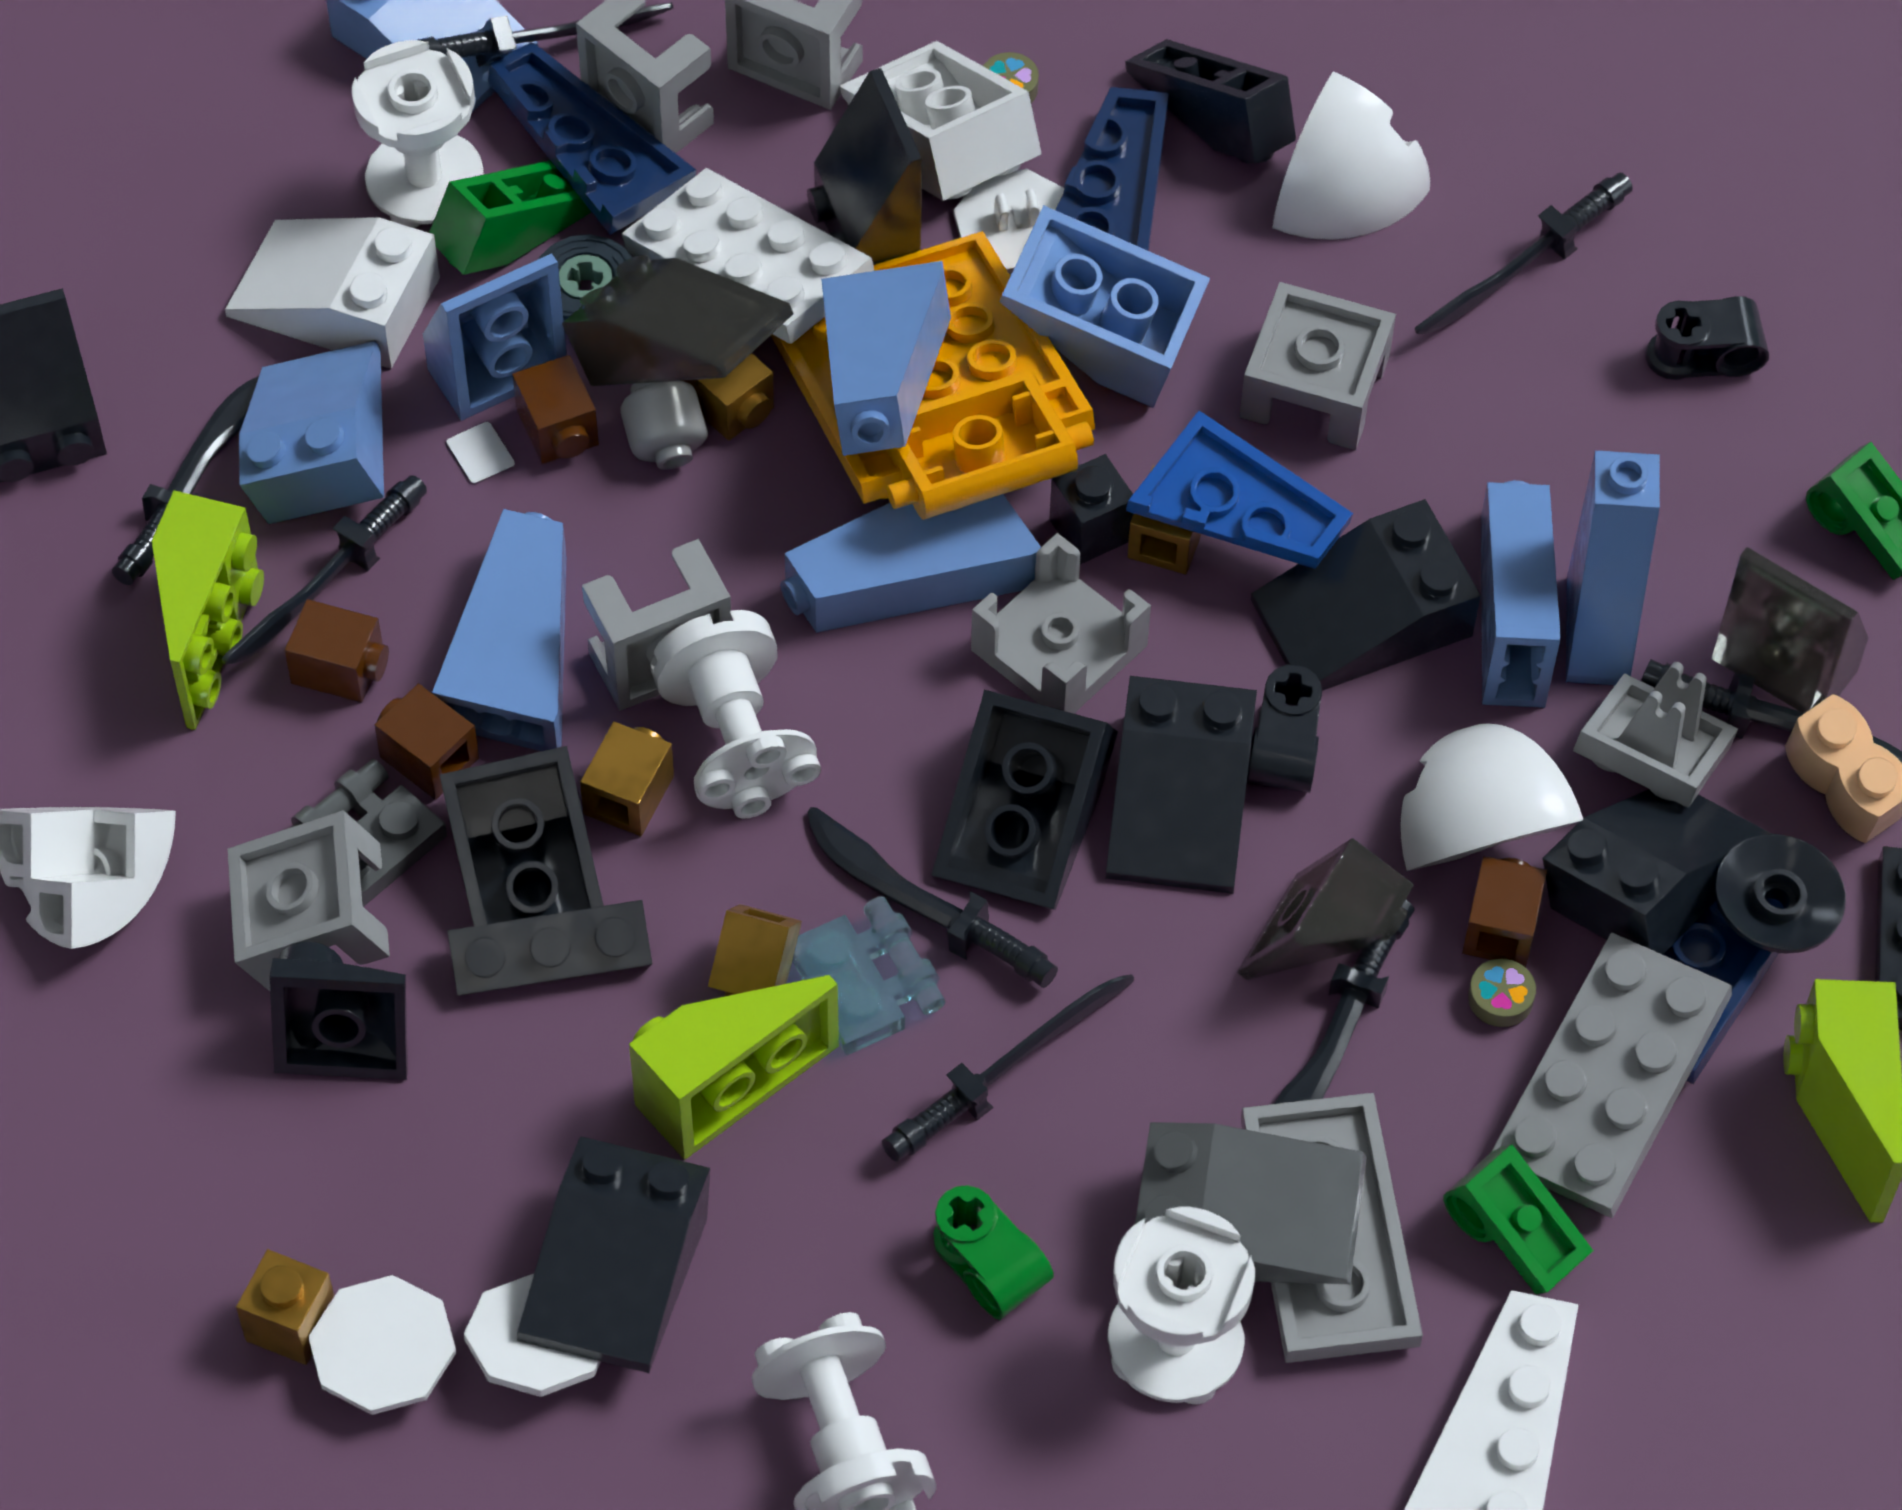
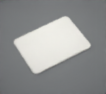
[447,422,515,483]

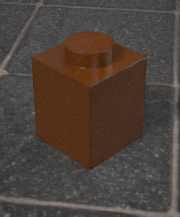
[512,354,599,464]
[284,599,389,703]
[374,683,479,800]
[1462,856,1547,968]

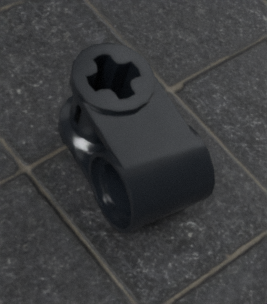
[1646,296,1769,380]
[1247,665,1322,793]

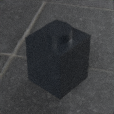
[1049,454,1134,564]

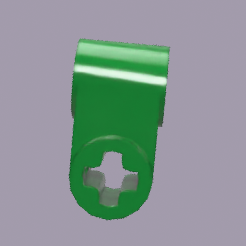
[933,1185,1054,1320]

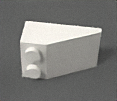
[840,41,1042,201]
[225,217,440,369]

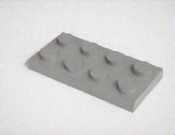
[1492,932,1732,1219]
[1241,1093,1423,1363]

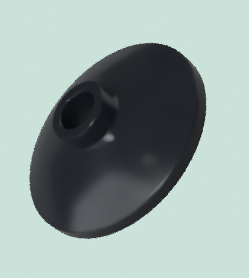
[1715,834,1846,954]

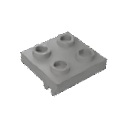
[1573,662,1738,808]

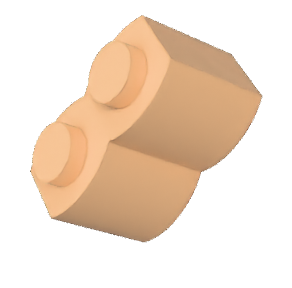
[1785,694,1902,843]

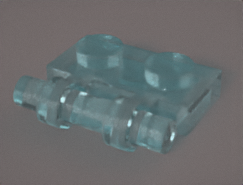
[792,896,946,1056]

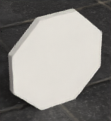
[954,169,1064,274]
[464,1274,601,1397]
[308,1275,456,1415]

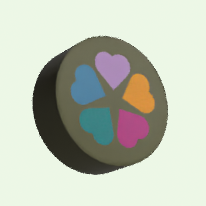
[983,52,1039,103]
[1468,959,1536,1027]

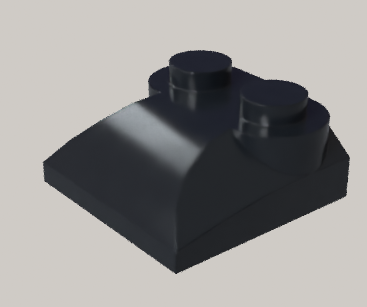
[269,942,408,1080]

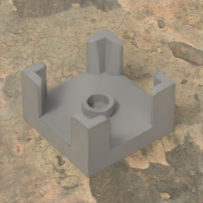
[576,0,714,153]
[725,0,863,110]
[1240,282,1396,450]
[971,533,1151,713]
[582,539,732,711]
[227,810,390,991]

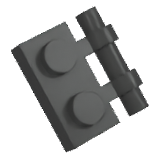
[290,759,447,907]

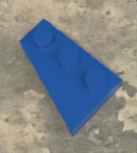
[1126,410,1353,569]

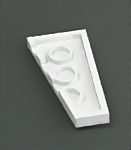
[1404,1290,1579,1510]

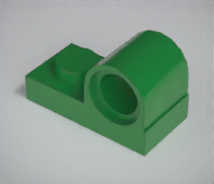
[1806,442,1902,580]
[1443,1144,1594,1295]

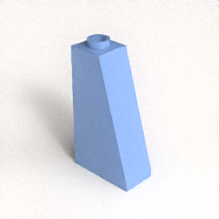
[821,261,951,456]
[1566,450,1660,685]
[1481,480,1560,708]
[780,494,1041,633]
[432,509,567,751]

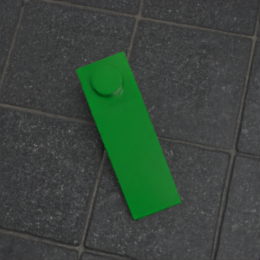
[429,161,591,275]

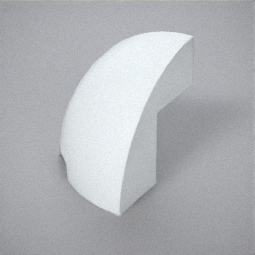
[1273,71,1430,239]
[1401,724,1583,871]
[0,807,176,949]

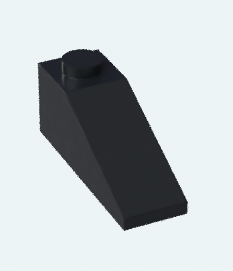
[1125,39,1296,164]

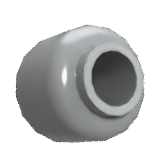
[620,374,708,469]

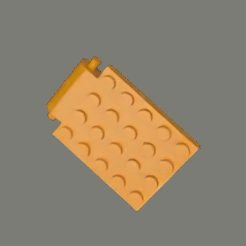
[769,231,1095,520]

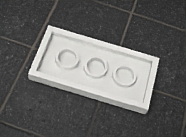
[622,168,874,344]

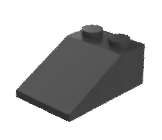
[1135,1122,1367,1285]

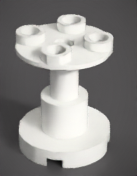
[352,40,484,228]
[650,610,821,819]
[1108,1207,1255,1405]
[752,1312,936,1510]

